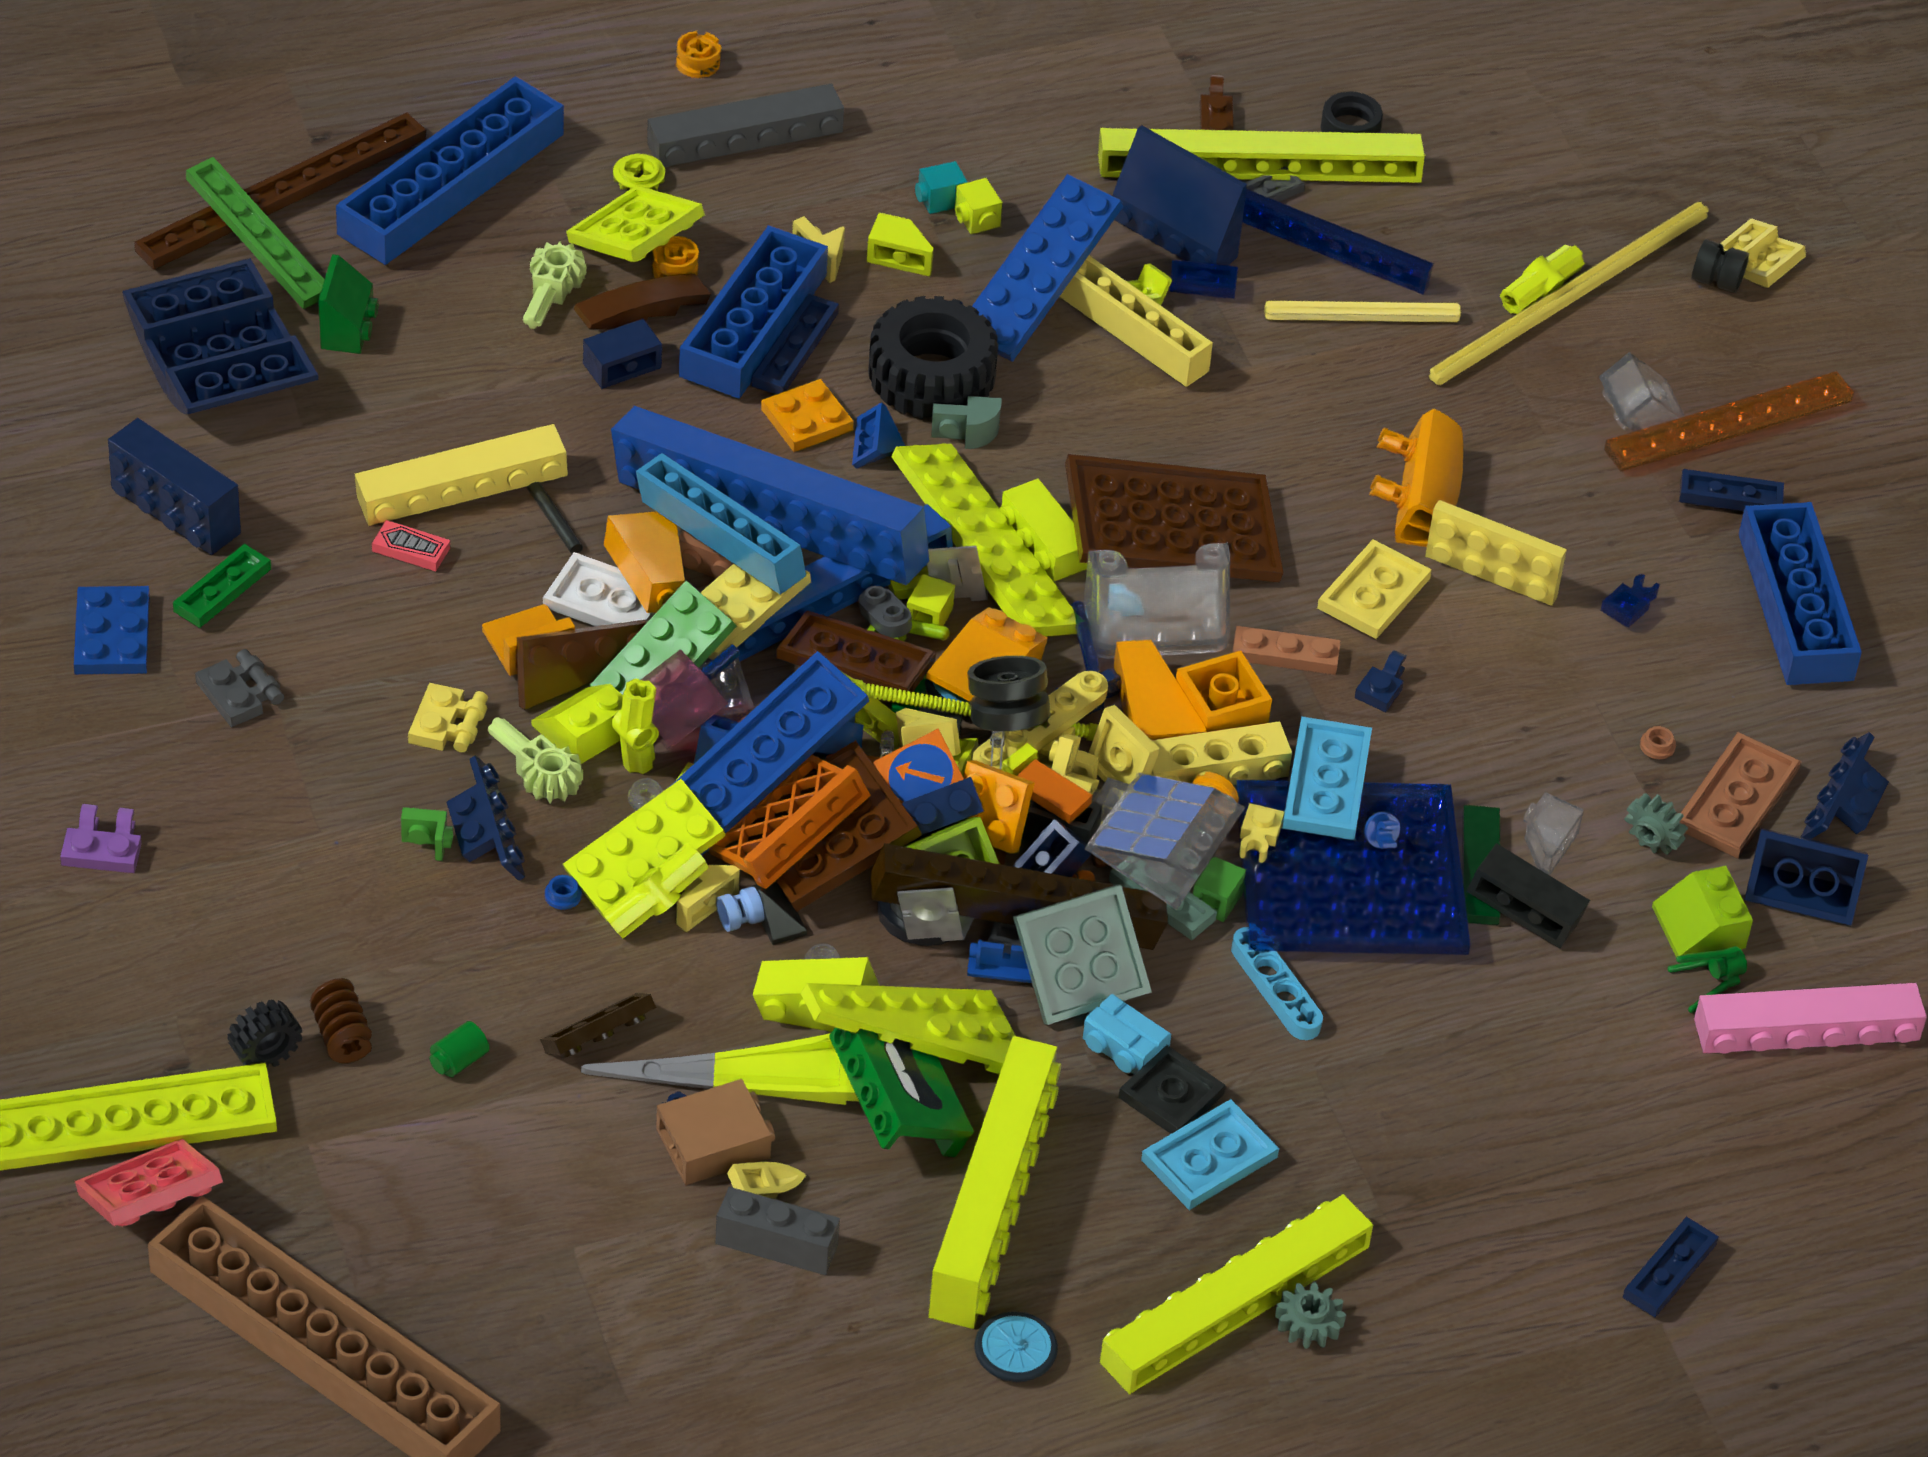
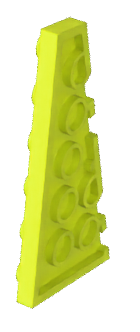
[800,983,1016,1074]

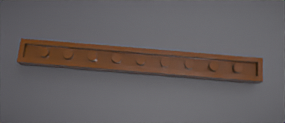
[134,112,426,270]

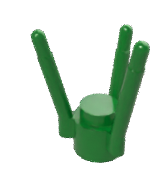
[1667,946,1747,1013]

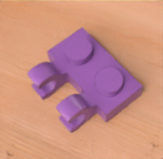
[60,804,142,873]

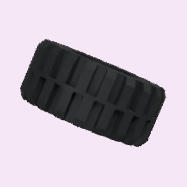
[868,296,998,419]

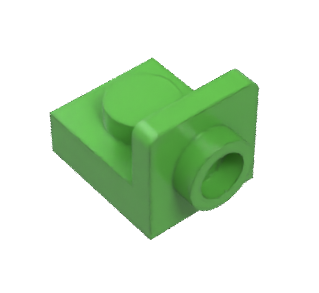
[401,807,453,861]

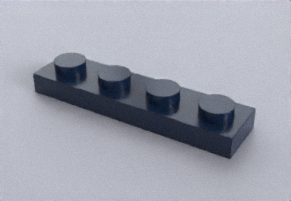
[752,293,839,395]

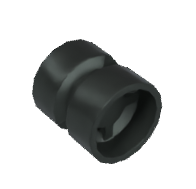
[1692,239,1749,293]

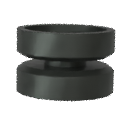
[967,656,1050,731]

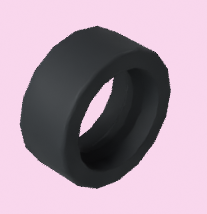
[1320,91,1383,133]

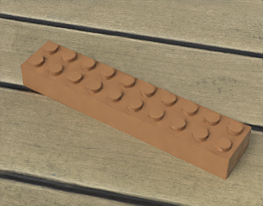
[148,1195,500,1457]

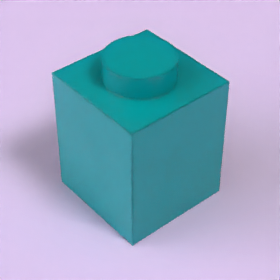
[915,161,968,214]

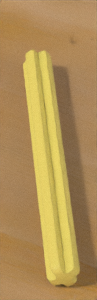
[1264,300,1461,323]

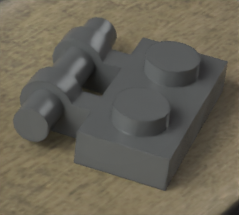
[195,649,284,728]

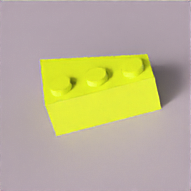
[753,957,879,1032]

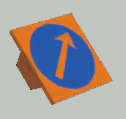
[874,729,964,805]

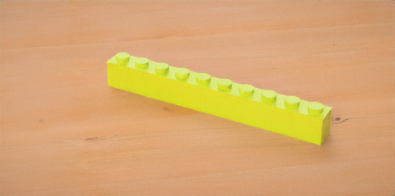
[1098,128,1425,183]

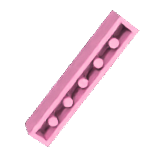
[1694,983,1927,1054]

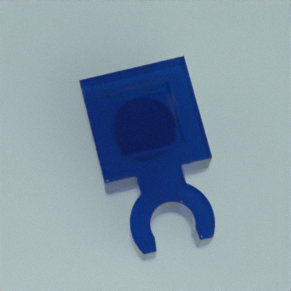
[1600,574,1660,628]

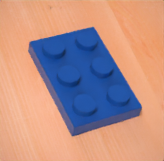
[74,586,150,674]

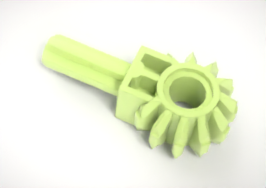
[523,241,587,329]
[488,717,583,804]

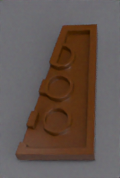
[517,619,648,710]

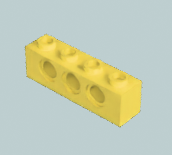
[1150,721,1292,797]

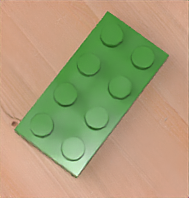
[590,581,737,717]

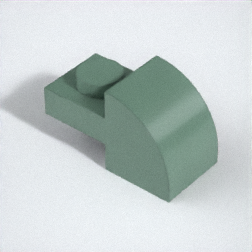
[931,396,1002,449]

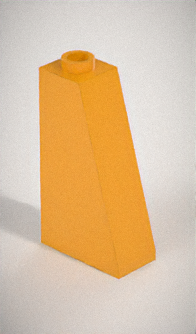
[604,511,685,613]
[1114,640,1207,740]

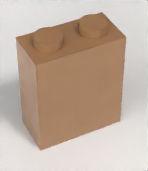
[656,1079,775,1186]

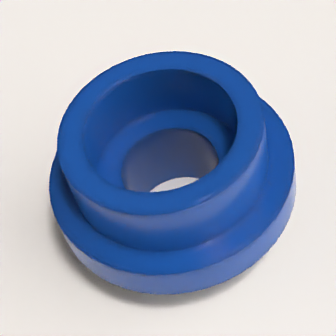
[545,875,582,910]

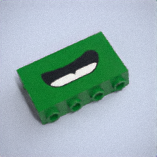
[830,1027,974,1157]

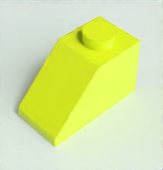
[867,213,933,277]

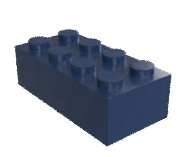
[108,418,241,556]

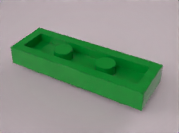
[173,544,271,628]

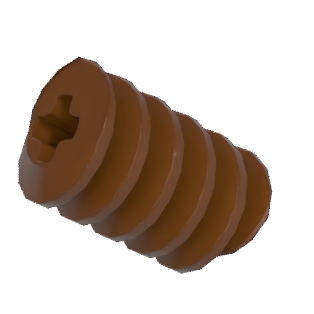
[310,978,372,1063]

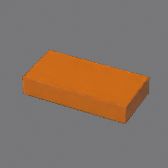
[1017,759,1093,824]

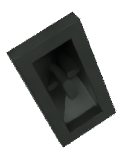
[746,882,807,945]

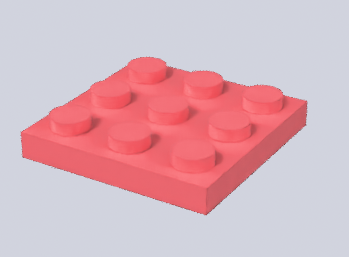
[74,1139,223,1226]

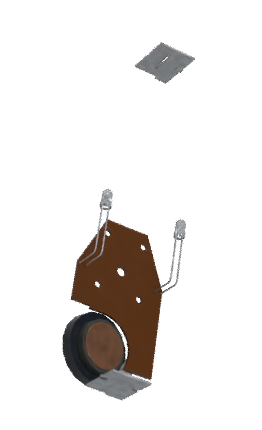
[877,545,1006,946]

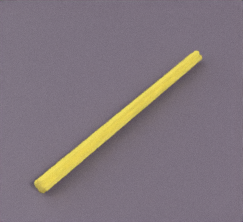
[1429,202,1709,385]

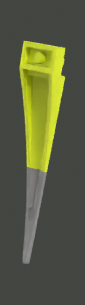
[581,1033,859,1105]

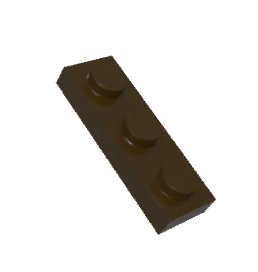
[540,993,656,1058]

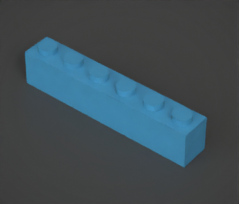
[636,453,806,595]

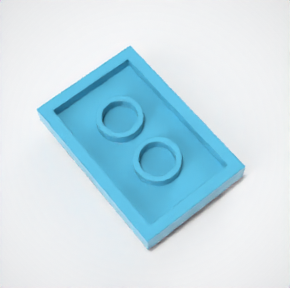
[1141,1099,1279,1210]

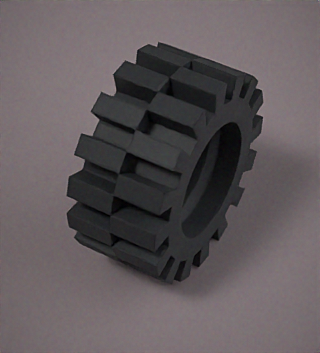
[227,1000,303,1070]

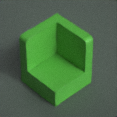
[1193,857,1246,922]

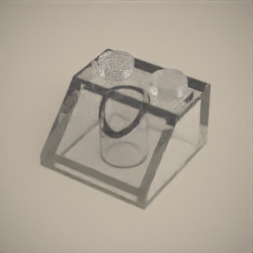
[1599,352,1689,436]

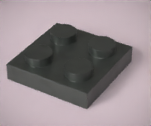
[1119,1045,1226,1134]

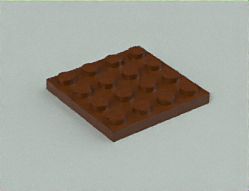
[748,740,922,912]

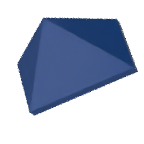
[852,402,905,469]

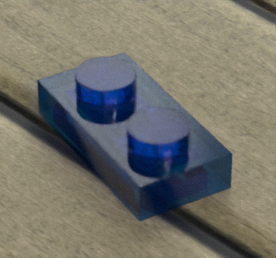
[1169,260,1238,299]

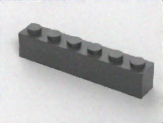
[647,83,844,167]

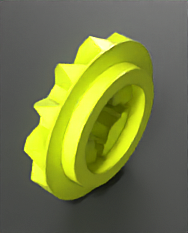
[613,154,665,190]

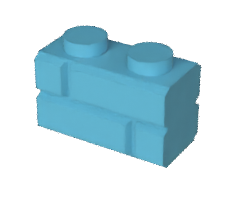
[1083,994,1171,1075]

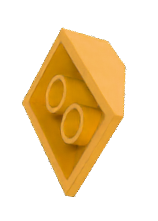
[925,607,1048,702]

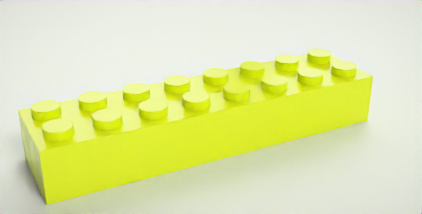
[928,1036,1061,1329]

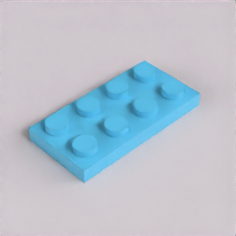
[1282,716,1372,840]

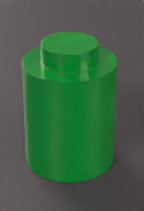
[429,1021,490,1077]

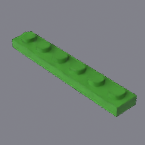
[186,157,325,309]

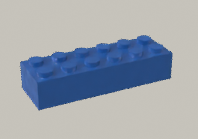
[679,225,828,399]
[1738,502,1862,685]

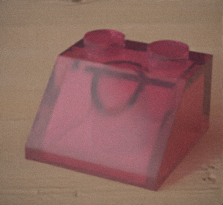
[623,649,728,750]

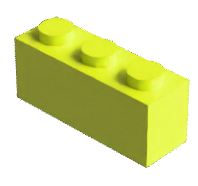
[999,478,1089,582]

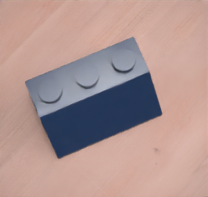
[1744,828,1869,926]

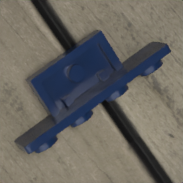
[1801,732,1889,839]
[446,755,525,881]

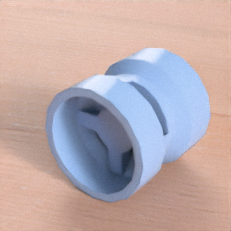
[716,886,765,932]

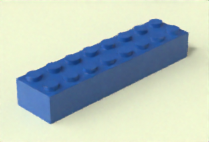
[336,76,564,265]

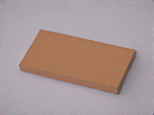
[1679,732,1802,859]

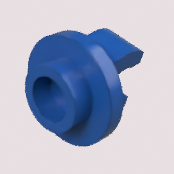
[1364,812,1400,848]

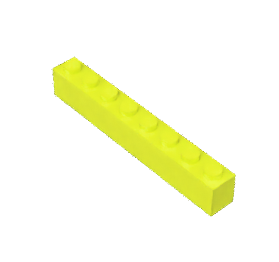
[1100,1194,1373,1394]

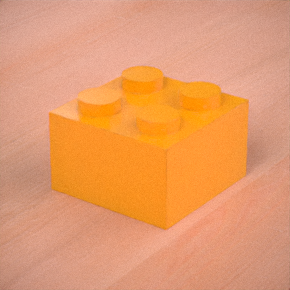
[1176,650,1272,732]

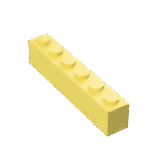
[1059,255,1213,387]
[355,424,568,526]

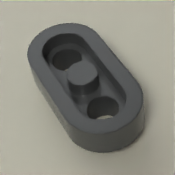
[859,586,912,638]

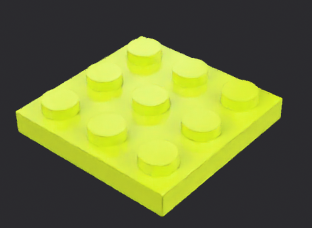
[566,185,705,262]

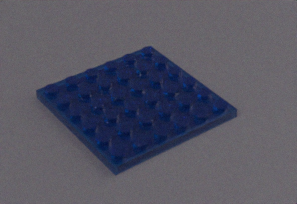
[1236,780,1470,955]

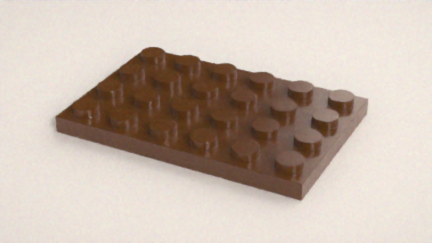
[1065,454,1284,583]

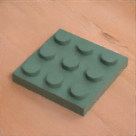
[1013,885,1152,1025]

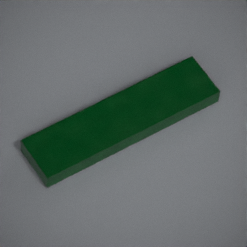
[1462,805,1500,925]

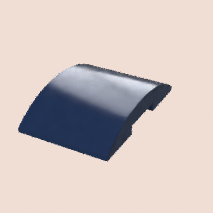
[122,258,319,414]

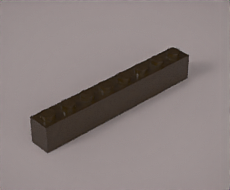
[871,843,1168,950]

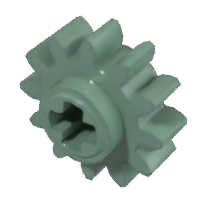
[1624,793,1688,855]
[1275,1282,1346,1349]

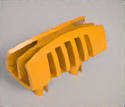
[1369,409,1463,547]

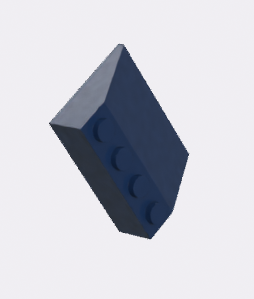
[1113,125,1247,277]

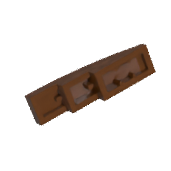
[574,274,711,330]

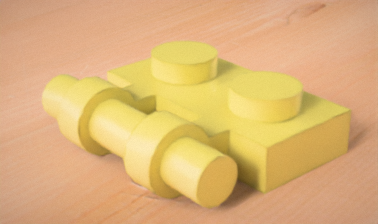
[408,683,488,752]

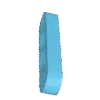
[1231,927,1323,1040]

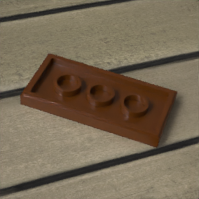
[777,610,936,693]

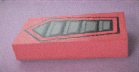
[372,520,450,571]

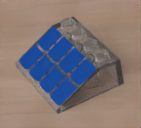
[1084,772,1245,910]

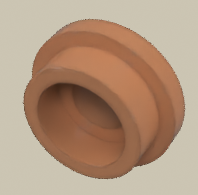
[1640,726,1676,759]

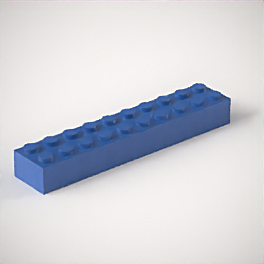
[611,406,929,585]

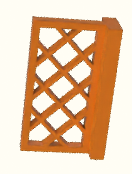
[708,755,871,889]

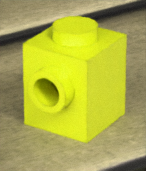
[955,178,1003,234]
[907,574,955,626]

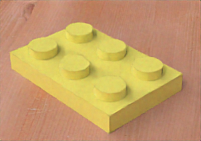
[1317,539,1432,639]

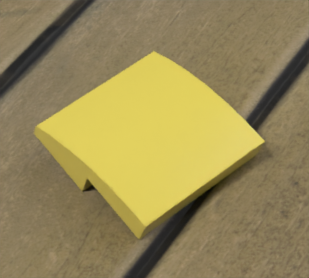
[1720,219,1806,288]

